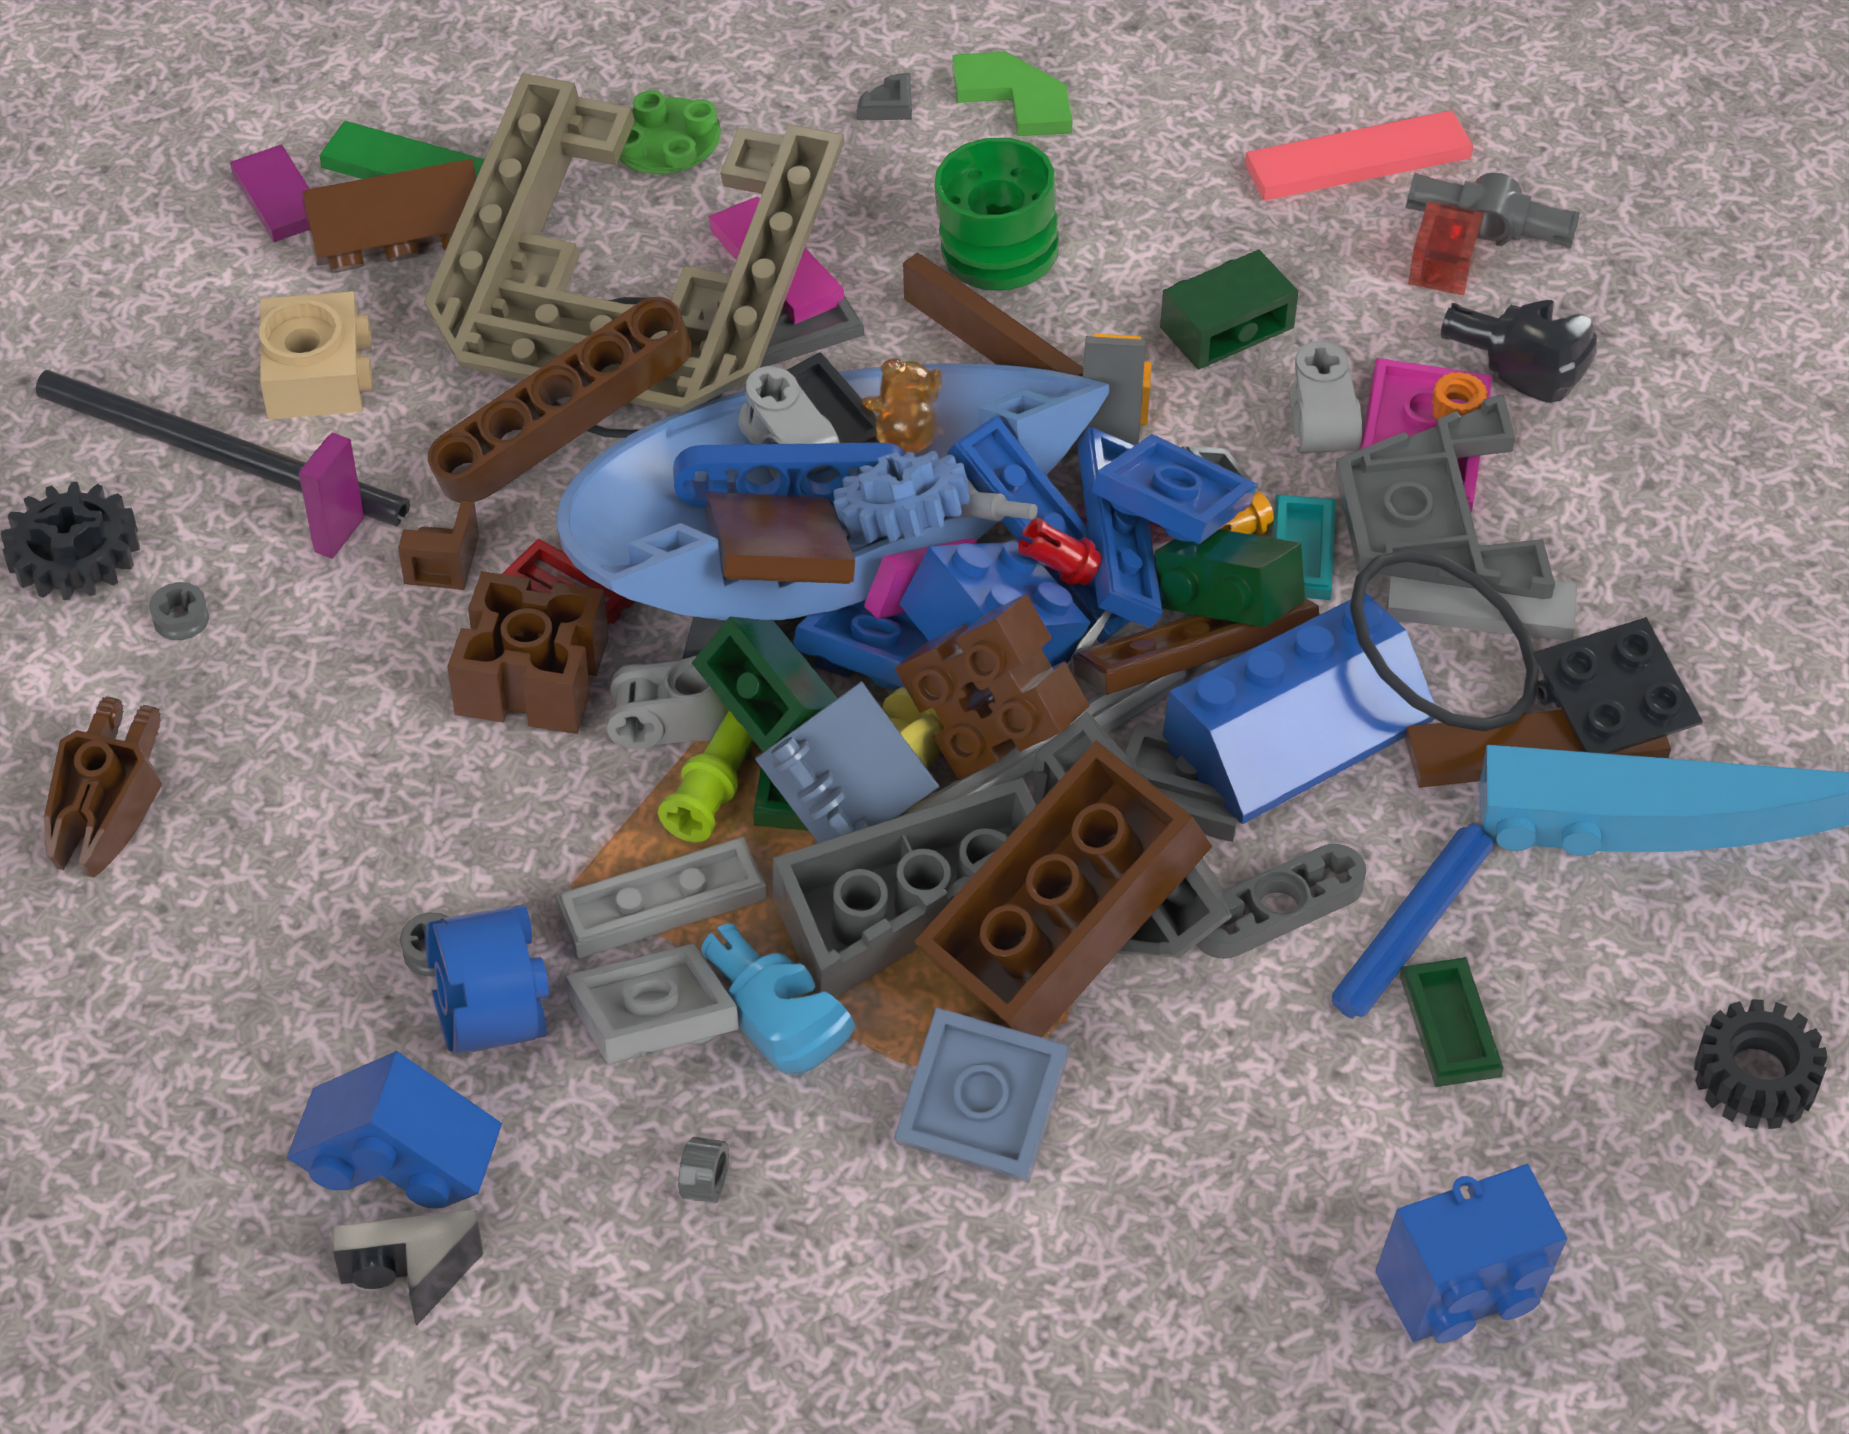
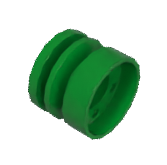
[934,138,1059,290]

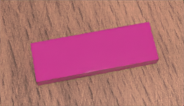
[709,196,844,324]

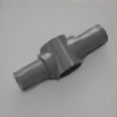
[1405,172,1580,248]

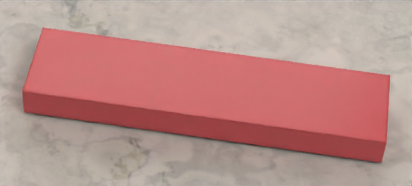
[1245,110,1473,201]

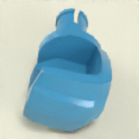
[701,923,856,1075]

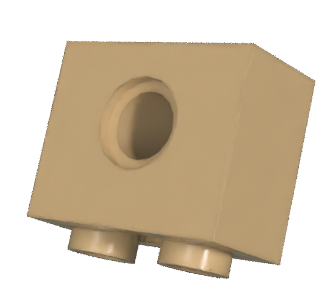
[258,291,373,419]

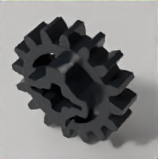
[1,482,140,600]

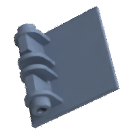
[755,681,939,843]

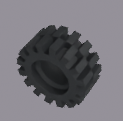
[1694,999,1828,1129]

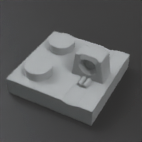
[565,943,739,1065]

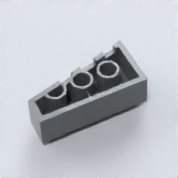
[773,777,1036,999]

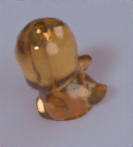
[861,358,942,454]

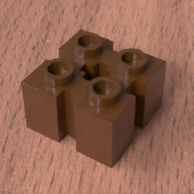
[447,571,609,734]
[894,593,1090,780]

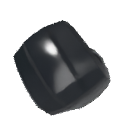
[1441,300,1597,403]

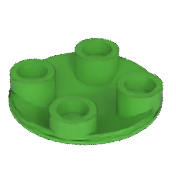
[619,90,721,174]

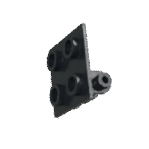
[1533,617,1703,754]

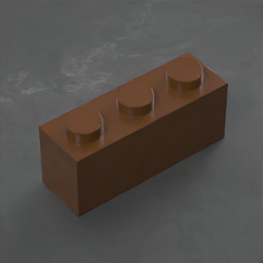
[302,159,477,273]

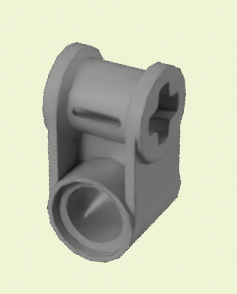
[1289,341,1362,453]
[738,366,840,479]
[607,656,729,749]

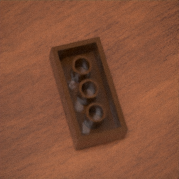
[914,740,1213,1038]

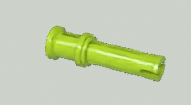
[658,711,754,843]

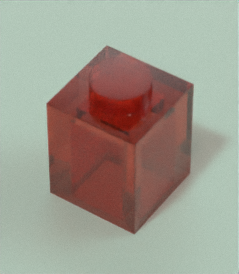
[1408,201,1484,296]

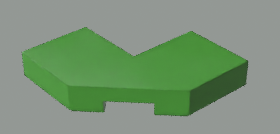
[952,52,1073,136]

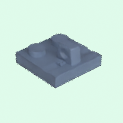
[894,1007,1070,1183]

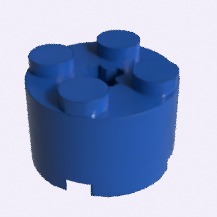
[425,904,549,1055]

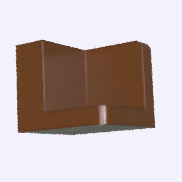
[398,500,479,590]

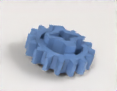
[833,451,970,542]

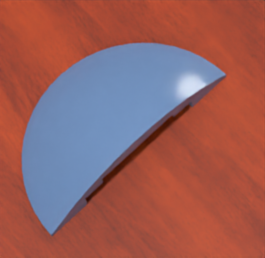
[557,363,1109,621]

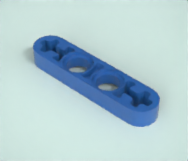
[673,443,906,507]

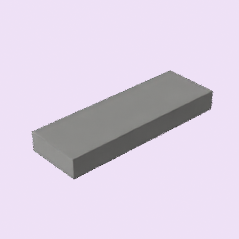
[1387,576,1577,641]
[555,837,766,959]

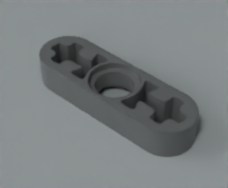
[1196,844,1366,959]

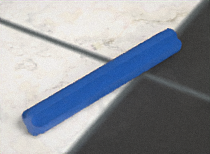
[1332,823,1493,1019]

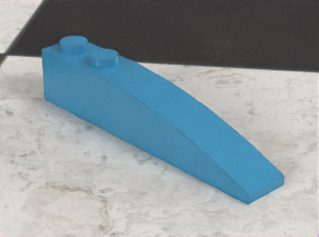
[1479,745,1849,856]

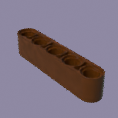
[428,297,691,503]

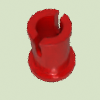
[1018,518,1102,585]

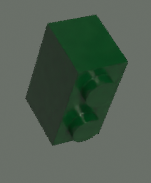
[1160,249,1299,370]
[1155,529,1305,627]
[692,616,837,752]

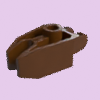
[44,696,162,878]

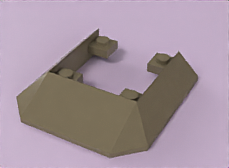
[424,73,845,414]

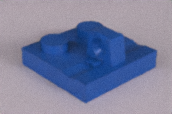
[1091,434,1258,544]
[793,600,929,689]

